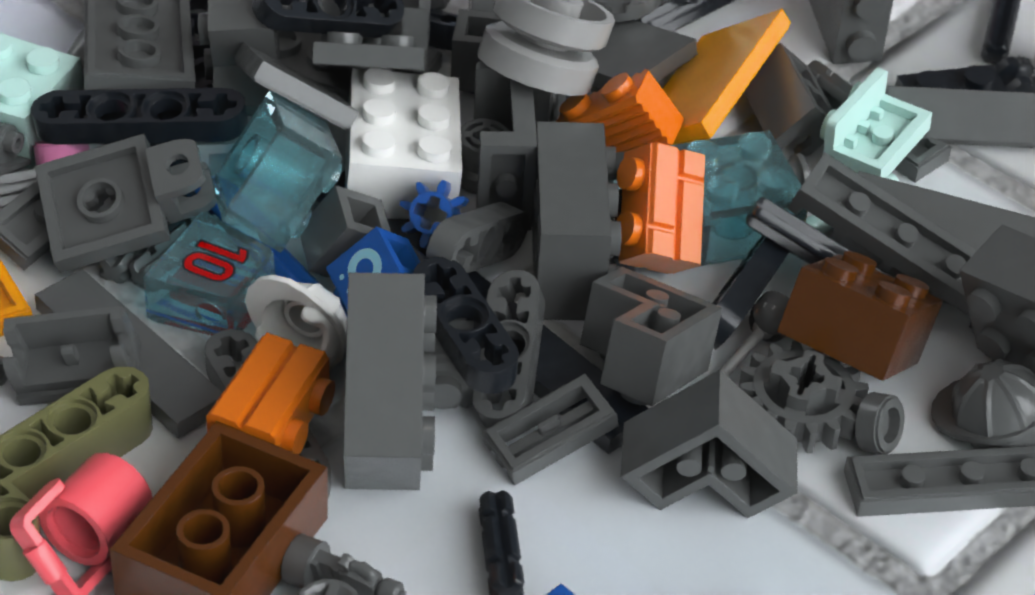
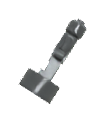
[281,534,406,595]

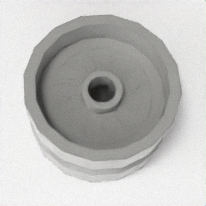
[478,0,615,96]

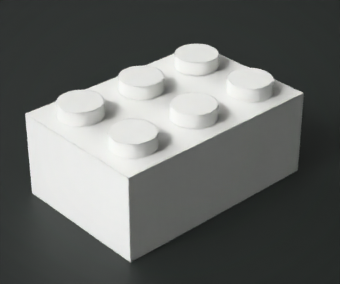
[345,68,462,224]

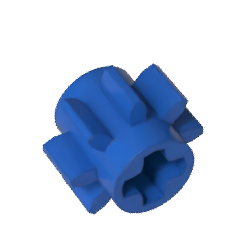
[399,180,469,249]

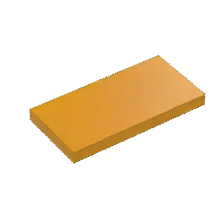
[662,8,791,149]

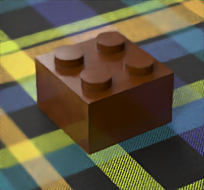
[777,251,944,381]

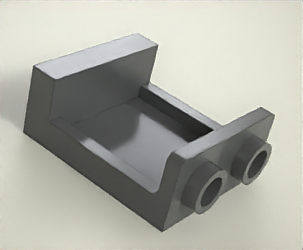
[473,61,537,231]

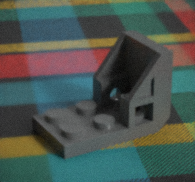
[312,0,431,74]

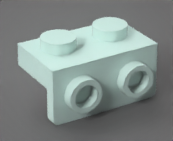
[820,67,932,178]

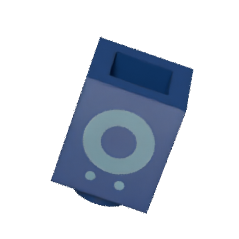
[326,226,420,310]

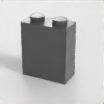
[809,0,893,64]

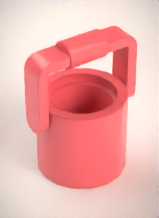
[9,453,152,595]

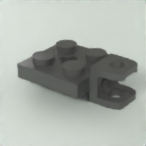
[35,134,217,273]

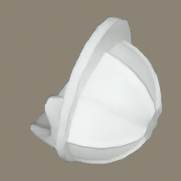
[245,275,347,370]

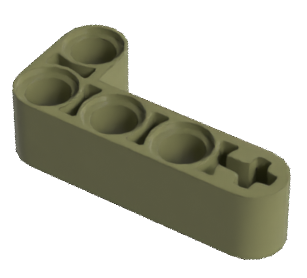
[0,367,153,582]

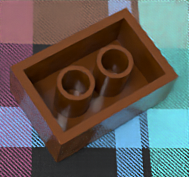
[110,421,328,595]

